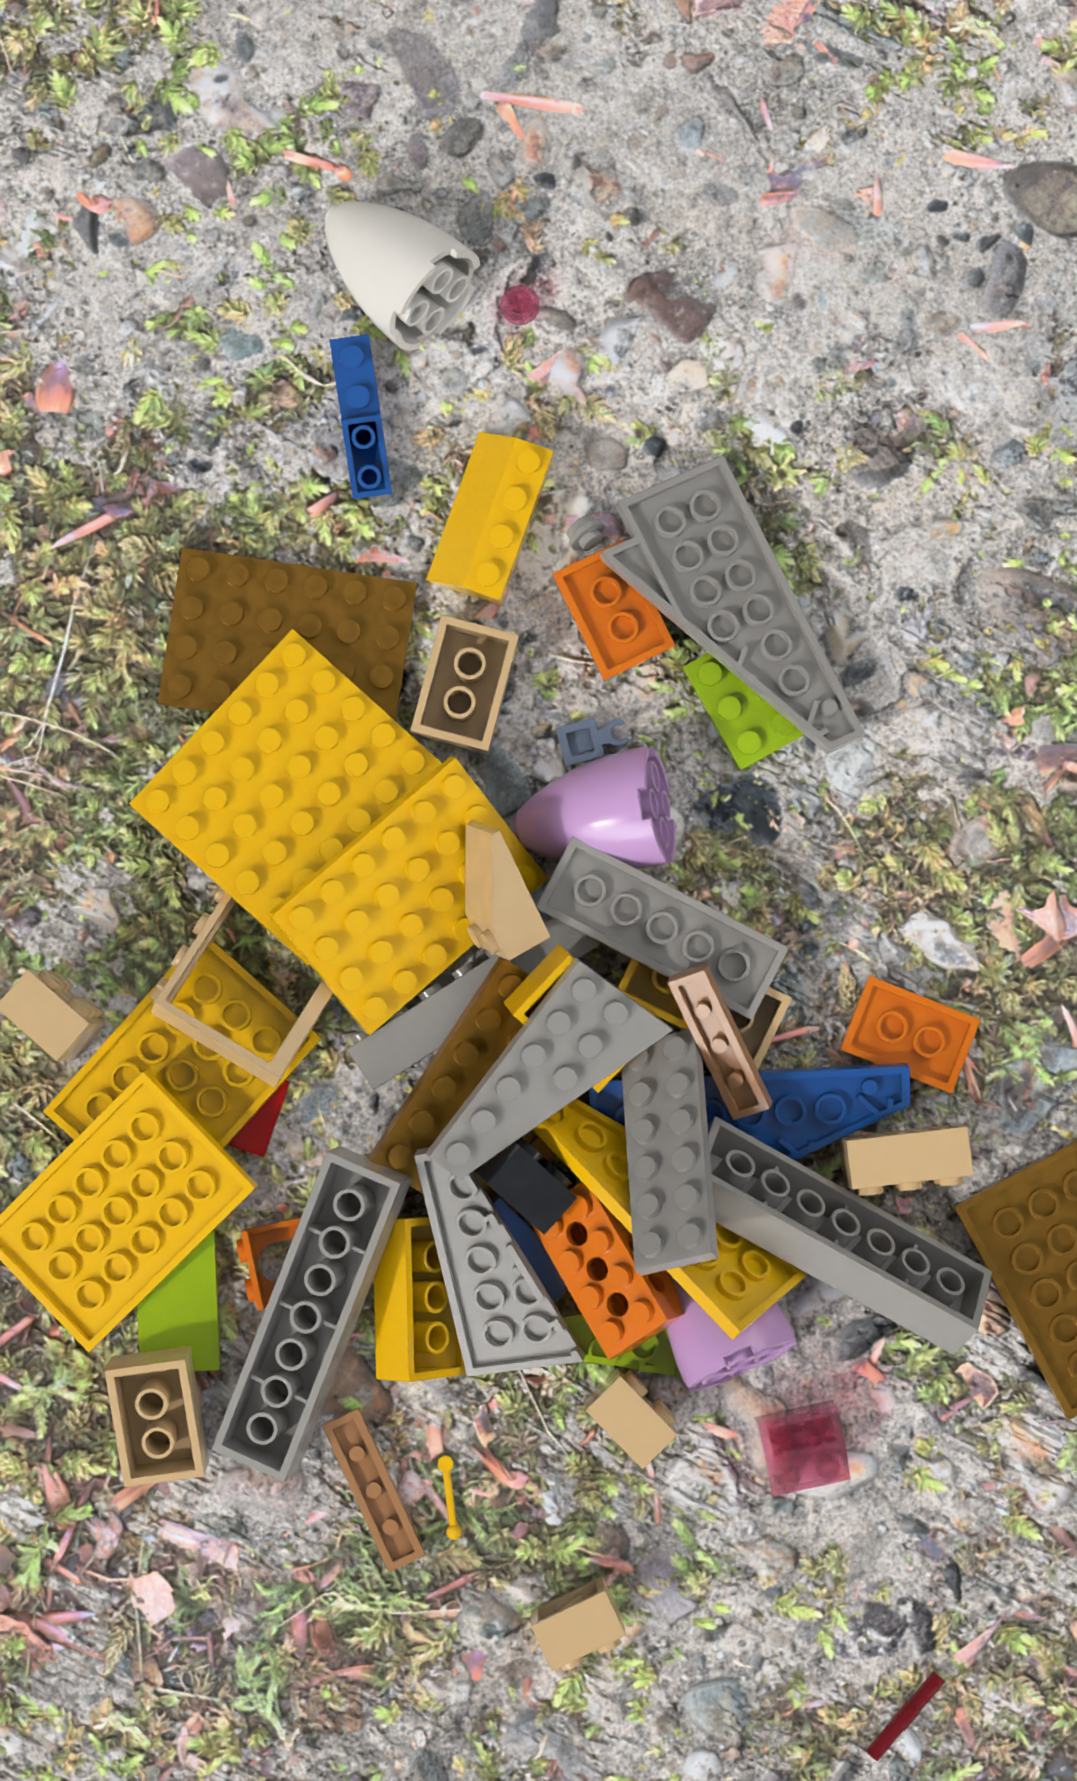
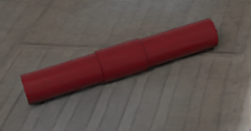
[865,1671,946,1761]

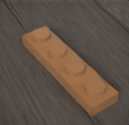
[667,964,772,1120]
[322,1407,426,1572]

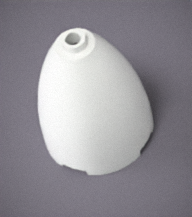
[324,201,480,351]

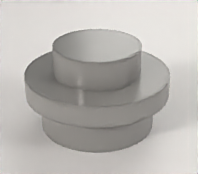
[567,514,605,551]

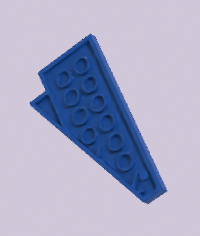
[588,1063,910,1160]

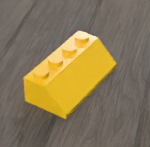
[426,432,554,607]
[374,1215,466,1382]

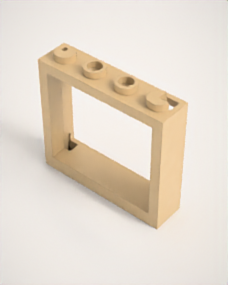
[150,888,334,1088]

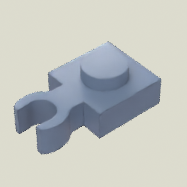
[556,718,629,767]

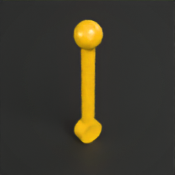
[438,1455,462,1540]

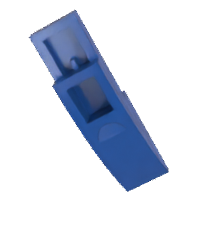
[329,334,392,499]

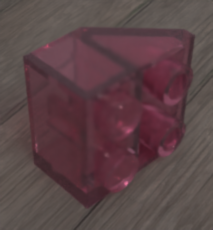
[754,1400,850,1497]

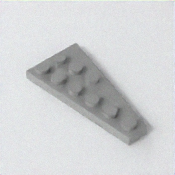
[426,957,673,1180]
[414,1147,586,1377]

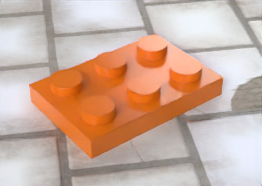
[552,539,675,682]
[839,975,981,1094]

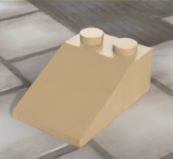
[465,820,550,961]

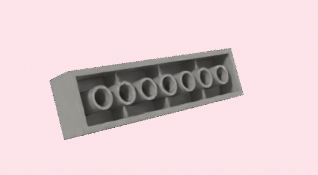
[708,1116,992,1355]
[212,1146,413,1482]

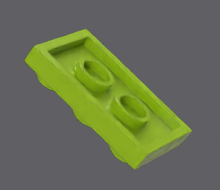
[682,652,804,771]

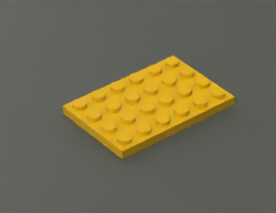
[269,756,548,1035]
[43,940,323,1149]
[0,1070,259,1352]

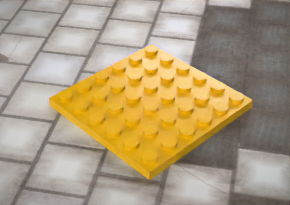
[129,629,442,967]

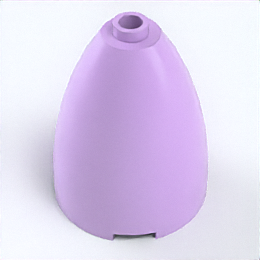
[511,747,676,868]
[667,1273,797,1392]

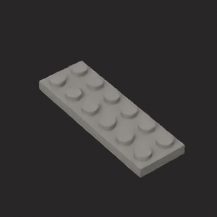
[536,836,789,1020]
[621,1029,718,1276]

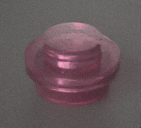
[500,285,539,325]

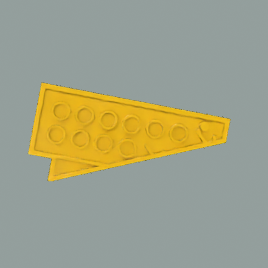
[532,1099,807,1340]

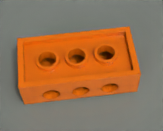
[531,1182,684,1360]

